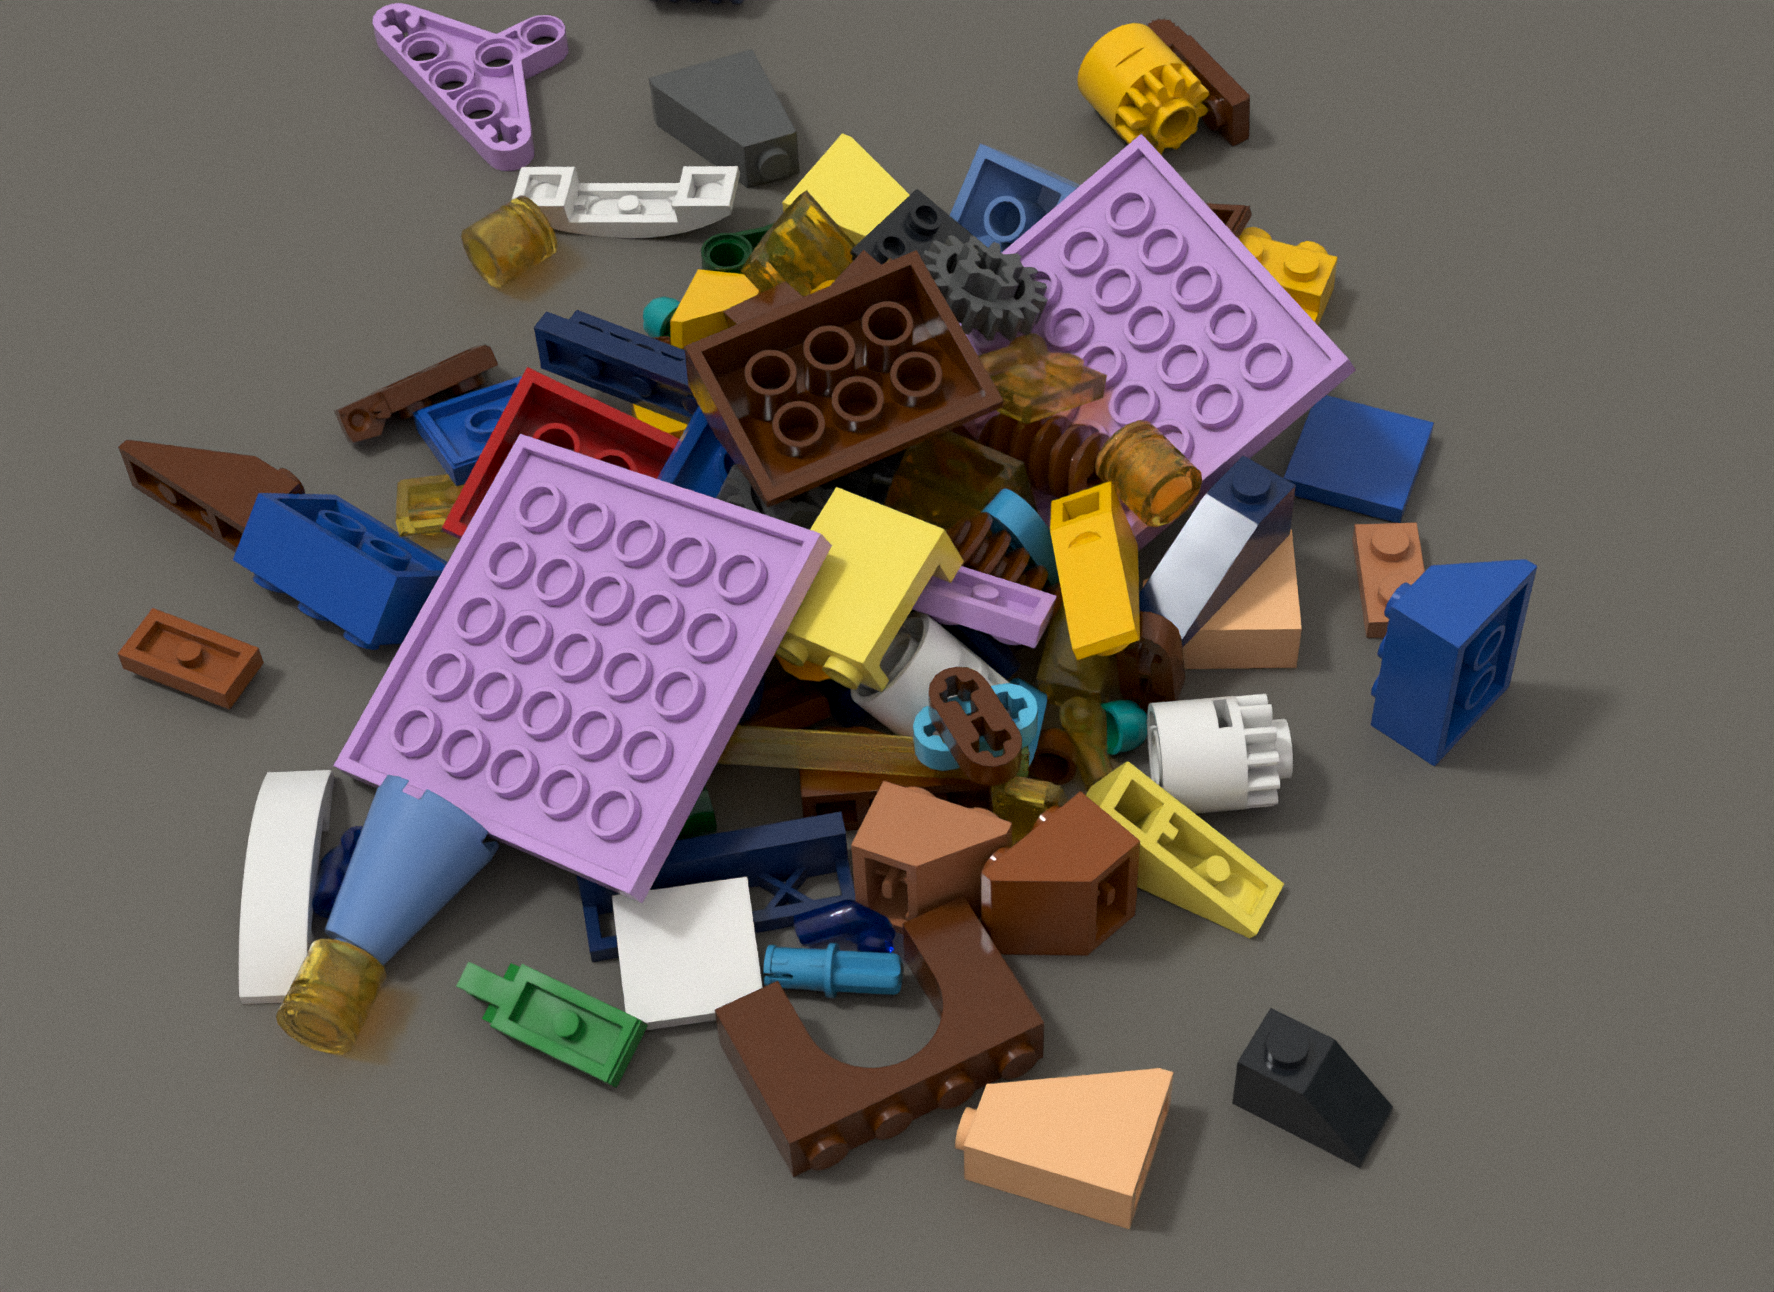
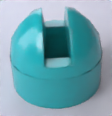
[643,296,680,338]
[1094,700,1147,755]

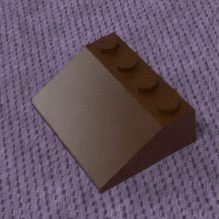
[684,250,1004,508]

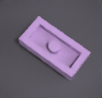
[912,566,1057,648]

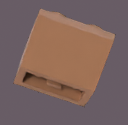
[851,781,1012,935]

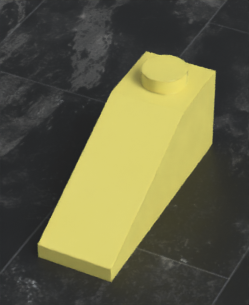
[1086,761,1284,939]

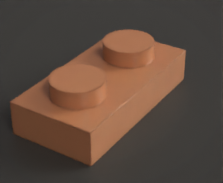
[1352,523,1425,638]

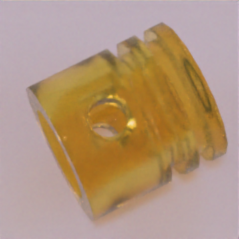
[461,195,558,288]
[1095,420,1202,527]
[276,939,387,1055]

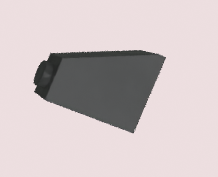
[649,49,800,188]

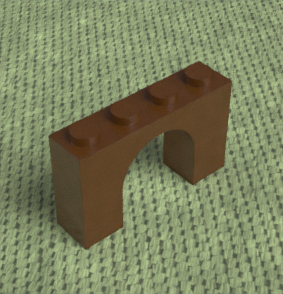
[715,895,1044,1177]

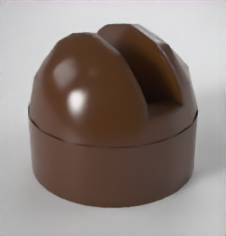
[1026,728,1078,786]

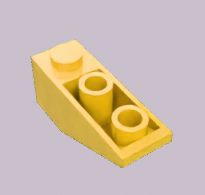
[1050,481,1140,660]

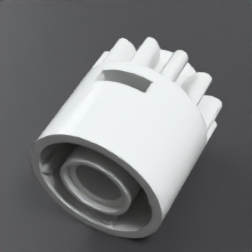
[851,611,1009,743]
[1147,694,1293,814]

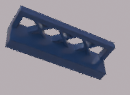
[534,310,699,425]
[576,811,856,963]

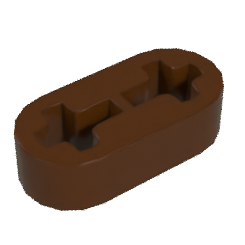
[1115,611,1185,714]
[928,666,1022,786]

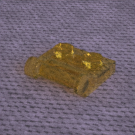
[978,333,1107,424]

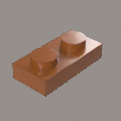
[117,608,264,710]

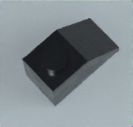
[1232,1008,1393,1168]

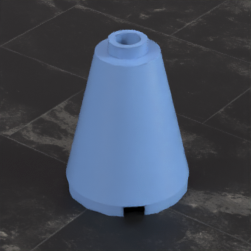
[324,775,499,971]

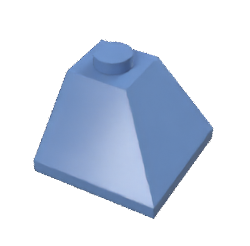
[950,143,1080,253]

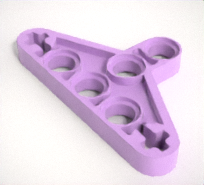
[372,3,568,171]

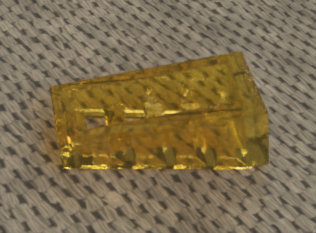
[990,776,1069,843]

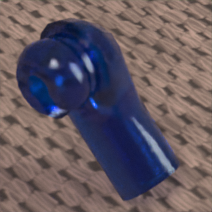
[312,826,363,918]
[794,899,896,953]

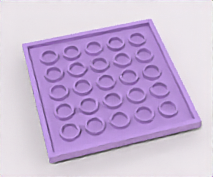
[926,134,1356,614]
[333,434,832,903]

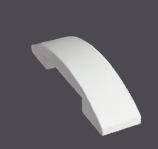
[510,166,740,239]
[239,770,334,1004]

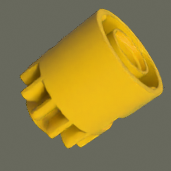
[1077,23,1209,155]

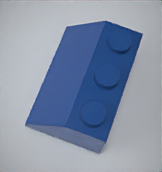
[233,493,448,650]
[1371,559,1537,767]

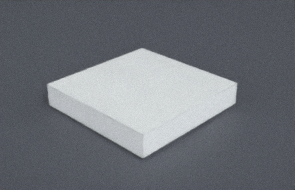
[612,877,763,1030]

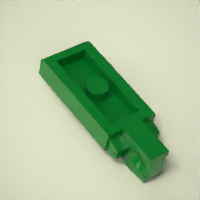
[456,962,648,1088]

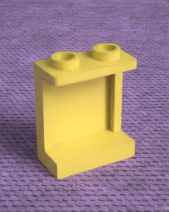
[775,487,964,692]

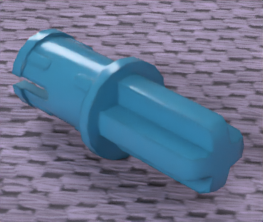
[764,943,904,998]

